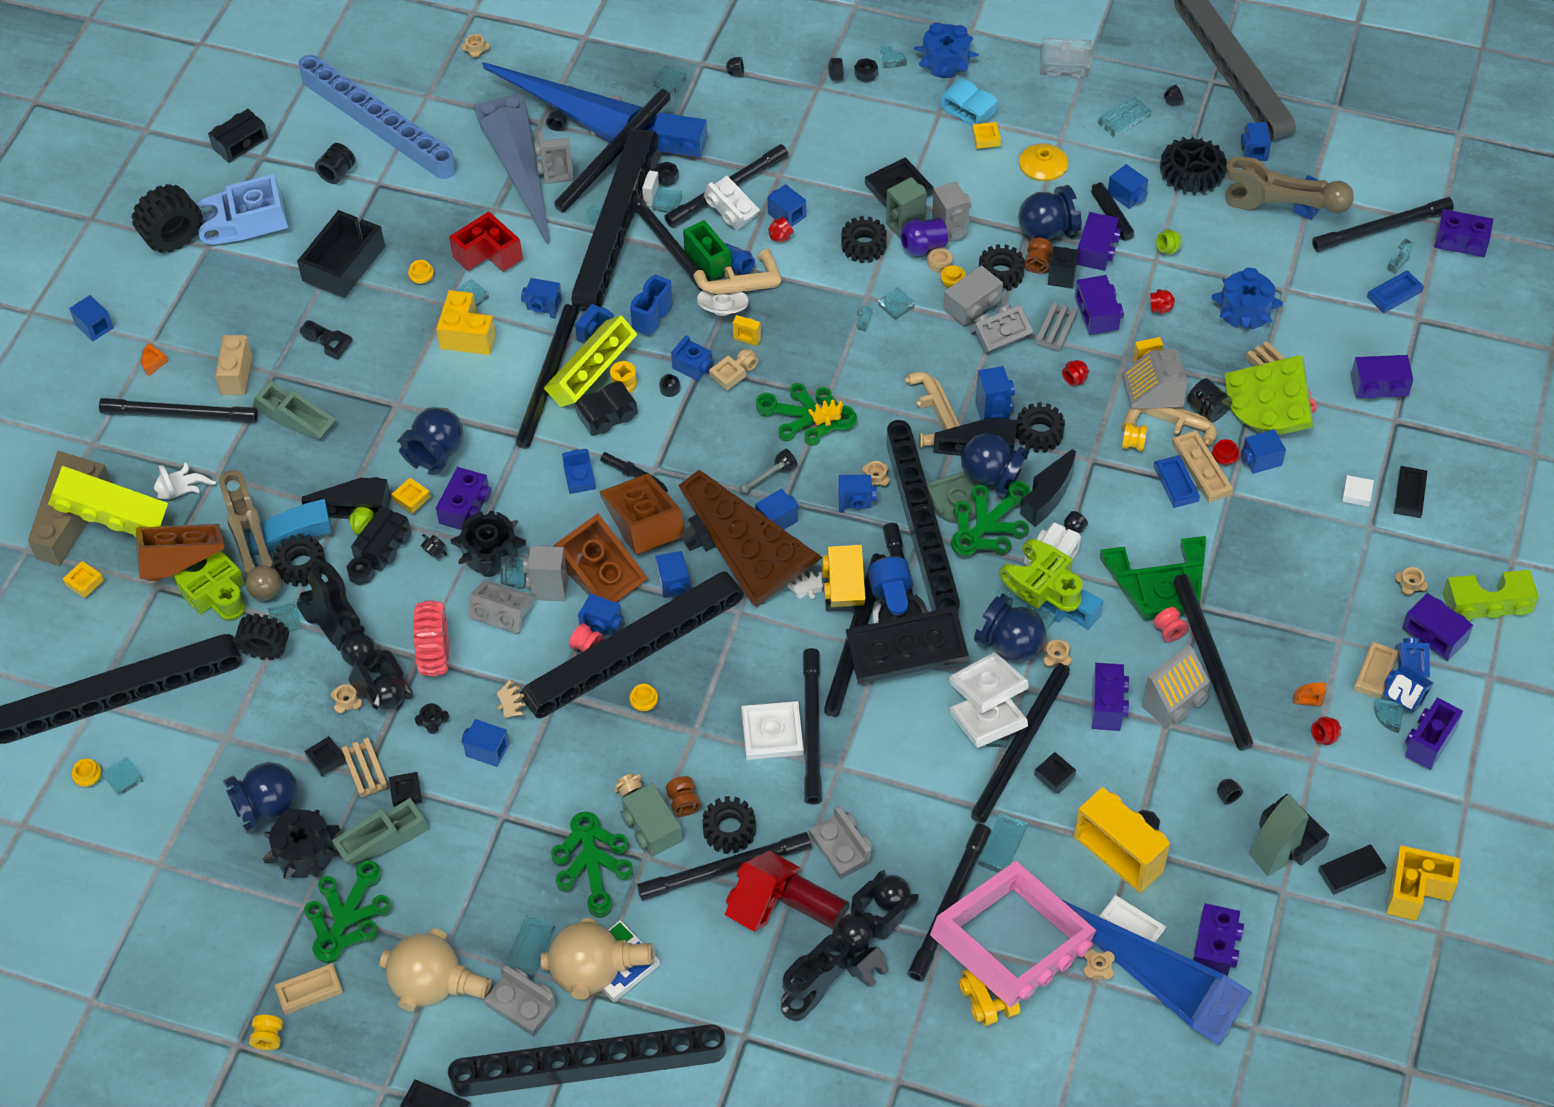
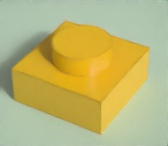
[972,122,1001,149]
[733,315,761,346]
[1133,337,1163,363]
[391,478,431,514]
[63,561,104,598]

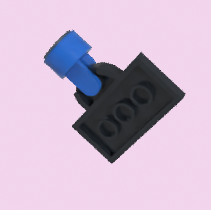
[845,556,969,684]

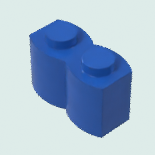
[630,274,673,335]

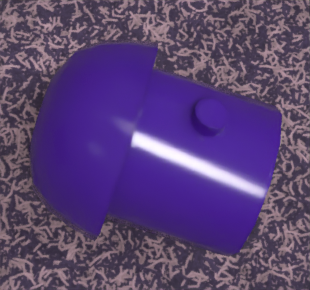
[900,217,949,257]

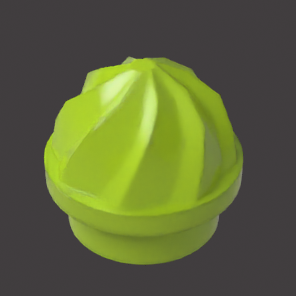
[1156,229,1182,255]
[349,507,375,535]

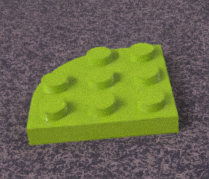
[1224,355,1314,435]

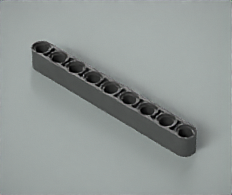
[1174,0,1296,141]

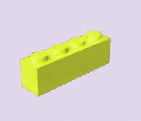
[544,315,638,407]
[48,466,168,537]

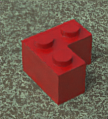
[449,211,523,272]
[724,850,800,932]

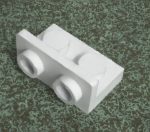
[704,175,760,231]

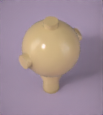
[541,918,655,1000]
[380,928,492,1012]

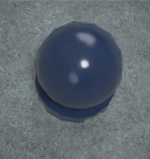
[1018,185,1082,241]
[397,407,464,475]
[960,433,1030,499]
[974,593,1047,663]
[223,762,298,833]

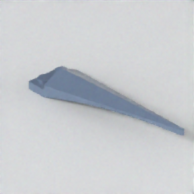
[474,94,550,244]

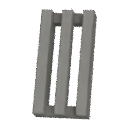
[1036,302,1078,352]

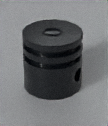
[314,142,356,184]
[1187,378,1232,422]

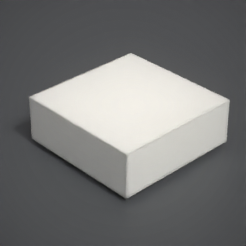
[642,170,659,207]
[1342,475,1374,507]

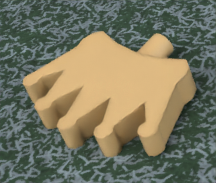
[497,680,525,718]

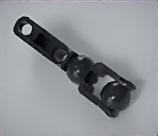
[297,562,413,710]
[781,870,919,1021]

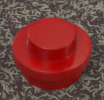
[1212,439,1239,465]

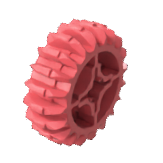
[413,600,449,677]

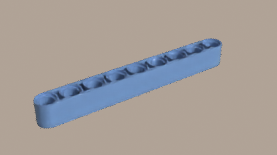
[298,55,456,179]

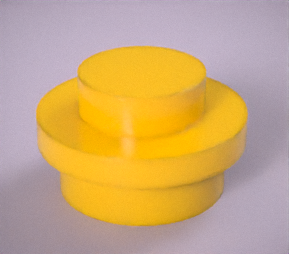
[408,260,434,284]
[940,265,966,288]
[629,684,658,711]
[71,758,102,787]

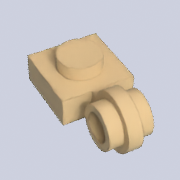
[709,349,758,391]

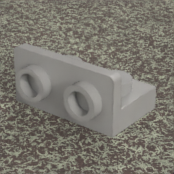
[534,132,574,184]
[969,304,1033,353]
[468,580,535,634]
[809,806,872,880]
[484,965,556,1037]

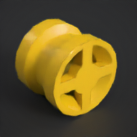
[610,361,637,393]
[1122,422,1147,452]
[249,1015,283,1050]

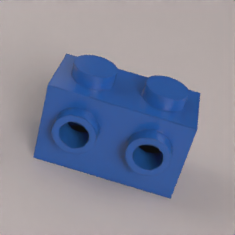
[653,112,707,157]
[975,366,1015,420]

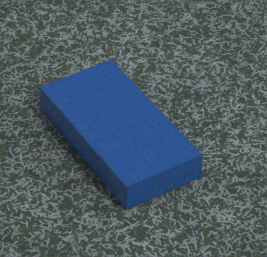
[1367,270,1424,314]
[1154,455,1200,508]

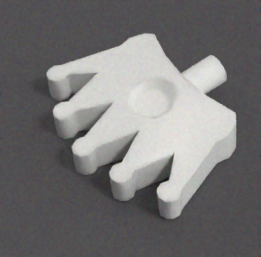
[787,571,823,599]

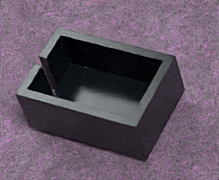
[297,210,385,298]

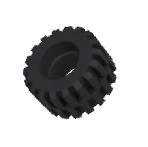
[131,184,203,253]

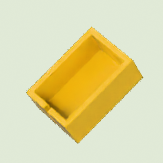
[1074,786,1170,894]

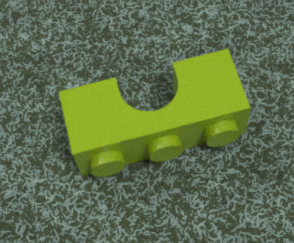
[1442,569,1539,621]

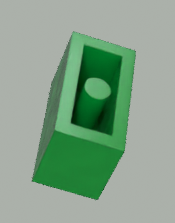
[683,220,732,281]

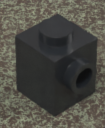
[1048,246,1079,289]

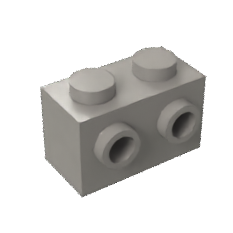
[932,181,971,242]
[943,265,1003,326]
[523,545,568,601]

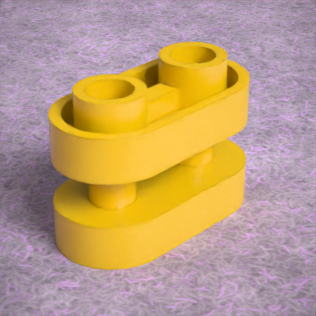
[958,959,1020,1026]

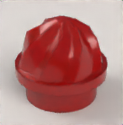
[768,216,794,242]
[1150,289,1175,315]
[1062,360,1089,386]
[1311,716,1342,745]

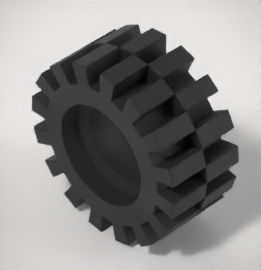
[841,216,887,263]
[979,244,1025,292]
[1016,402,1065,453]
[273,534,326,587]
[234,613,290,660]
[702,796,756,854]

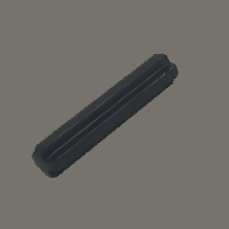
[1091,182,1134,241]

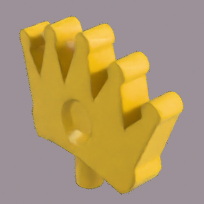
[808,400,843,426]

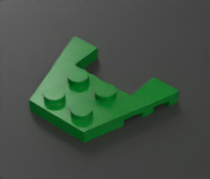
[1100,536,1206,620]

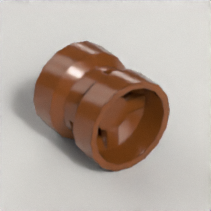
[1025,238,1053,274]
[666,776,701,817]

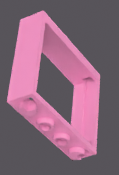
[930,861,1096,1008]

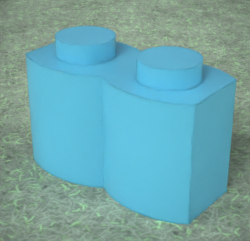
[941,78,998,127]

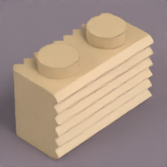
[215,335,253,395]

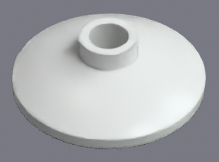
[697,290,748,316]

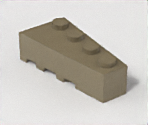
[28,451,112,566]

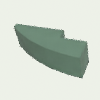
[253,380,336,440]
[1249,794,1309,876]
[332,798,429,865]

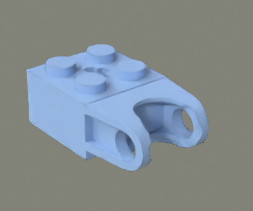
[196,174,289,245]

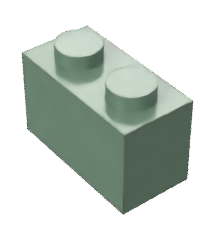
[886,177,927,239]
[620,783,682,857]

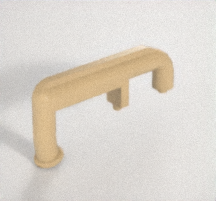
[693,249,782,294]
[905,372,960,448]
[1121,406,1217,446]

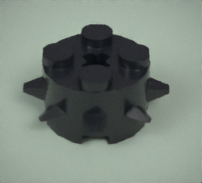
[451,511,526,577]
[263,808,340,879]

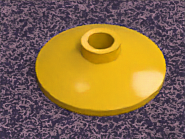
[1019,143,1068,181]

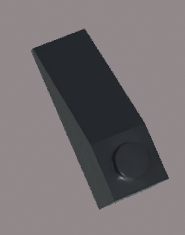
[933,417,1017,456]
[301,477,391,519]

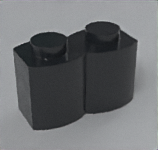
[575,381,638,436]

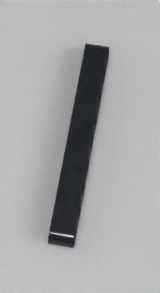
[571,129,658,309]
[887,420,960,616]
[520,571,744,719]
[0,634,242,744]
[448,1024,726,1097]

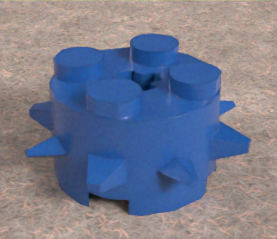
[914,22,979,78]
[1211,267,1283,329]

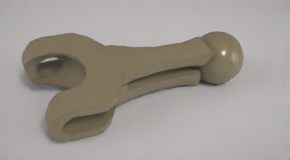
[1226,156,1354,213]
[219,470,282,601]

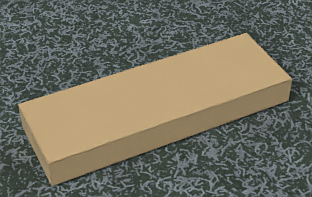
[1172,430,1234,503]

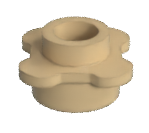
[461,34,490,57]
[862,461,890,486]
[1395,567,1428,595]
[1042,639,1072,667]
[331,684,362,713]
[614,773,643,798]
[1083,949,1115,980]

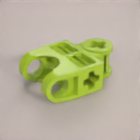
[999,539,1083,612]
[172,551,245,621]

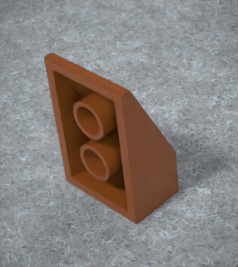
[599,473,684,554]
[553,513,648,603]
[136,524,224,581]

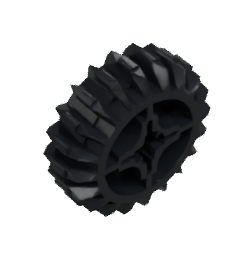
[1159,136,1227,196]

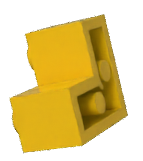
[436,290,496,355]
[822,545,865,607]
[1386,845,1461,921]

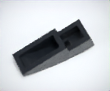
[1020,449,1076,527]

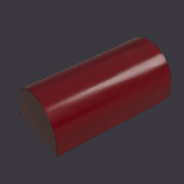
[782,874,849,930]

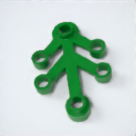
[756,383,857,446]
[951,481,1030,556]
[551,812,633,918]
[304,860,391,963]

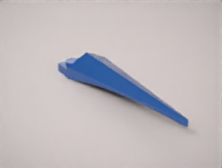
[482,62,658,143]
[1061,899,1253,1045]

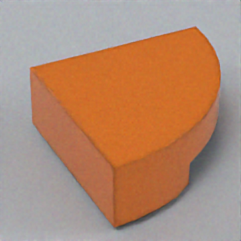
[141,343,168,376]
[1293,682,1326,706]

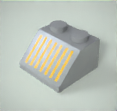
[1122,349,1188,409]
[1142,644,1210,729]

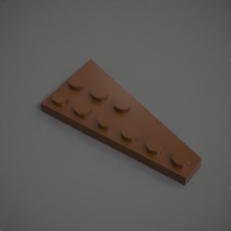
[678,469,822,607]

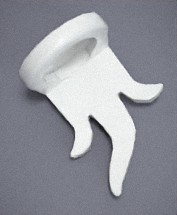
[154,463,216,500]

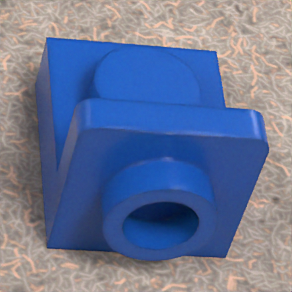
[575,304,614,344]
[562,449,596,494]
[1395,638,1430,678]

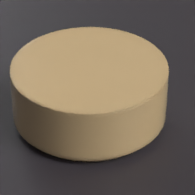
[927,248,953,273]

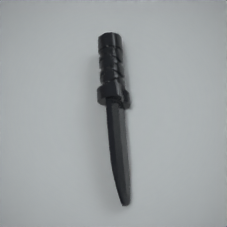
[600,452,668,493]

